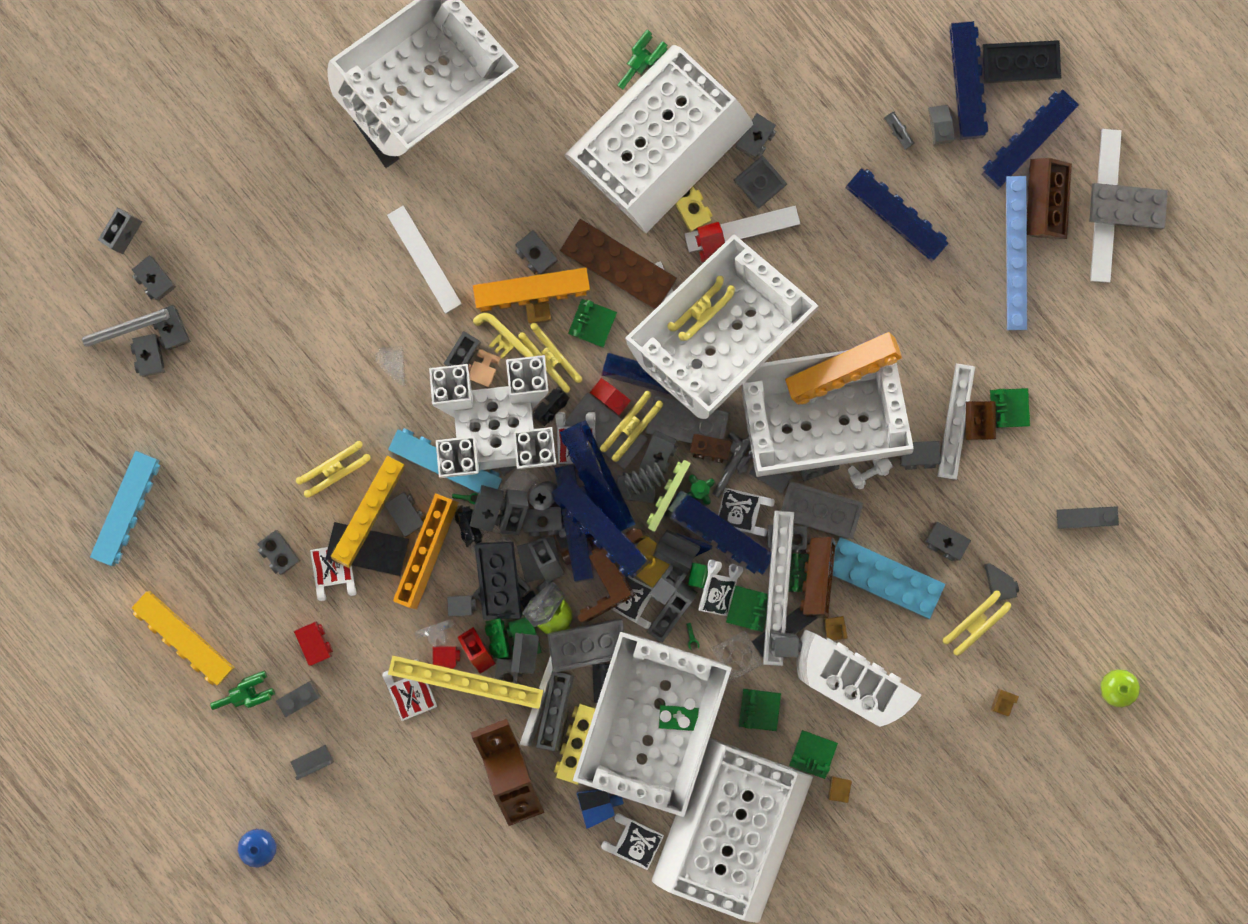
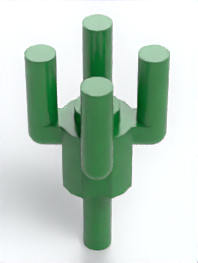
[617,29,668,90]
[684,474,715,505]
[210,670,275,710]

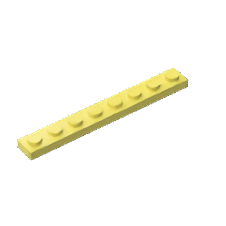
[388,655,543,709]

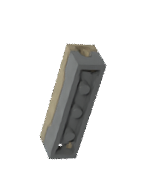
[536,671,576,751]

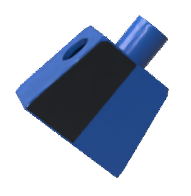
[577,789,624,829]

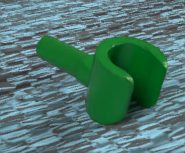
[452,493,478,504]
[686,623,700,650]

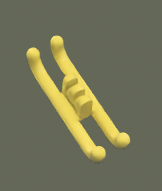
[667,276,735,341]
[473,313,533,359]
[518,323,582,393]
[600,391,663,462]
[296,441,371,498]
[943,591,1011,656]

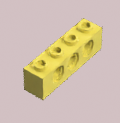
[675,186,712,232]
[554,703,596,785]

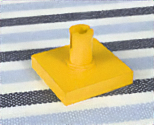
[622,536,670,588]

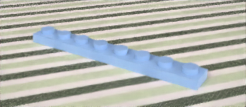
[1006,176,1027,330]

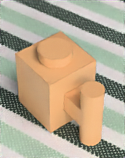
[468,349,501,388]

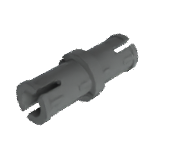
[884,112,915,150]

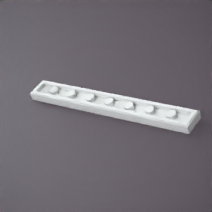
[1090,129,1122,283]
[763,511,794,666]

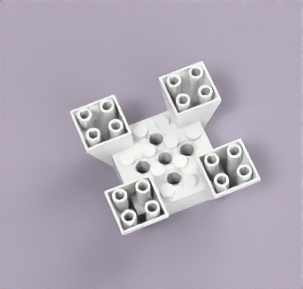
[429,355,556,478]

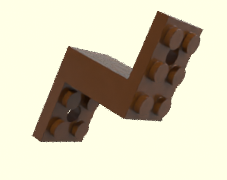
[577,528,647,623]
[470,719,545,826]

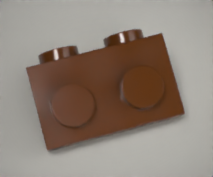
[966,401,996,440]
[690,434,731,463]

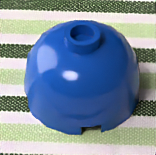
[237,828,277,868]

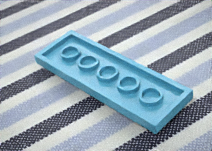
[833,537,945,619]

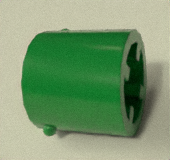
[688,562,708,588]

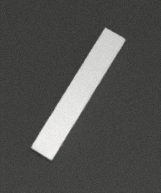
[684,205,800,253]
[387,206,462,314]
[937,363,975,480]
[520,655,553,746]

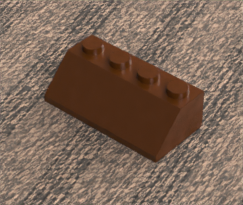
[1027,158,1072,239]
[801,537,836,619]

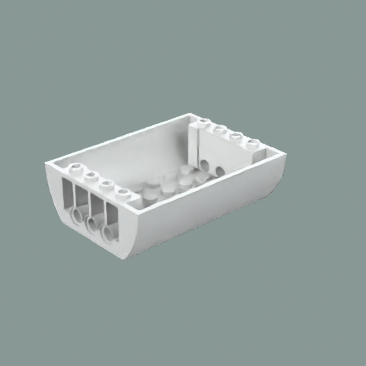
[327,0,519,156]
[565,45,753,233]
[625,234,818,419]
[741,350,914,477]
[796,629,921,727]
[573,632,732,817]
[652,737,813,923]

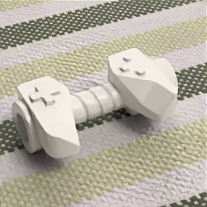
[848,458,893,489]

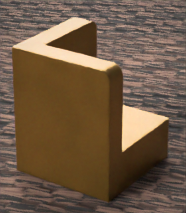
[525,302,552,325]
[823,616,848,641]
[991,689,1019,716]
[828,776,852,803]

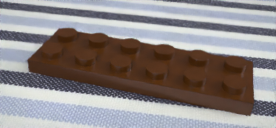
[559,219,677,310]

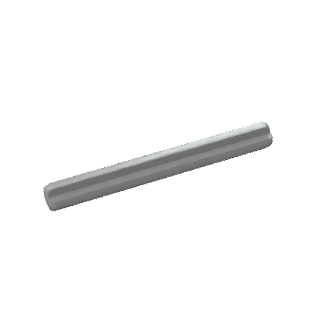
[82,309,170,347]

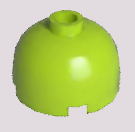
[534,598,573,634]
[1100,669,1140,708]

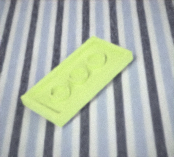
[646,460,691,532]

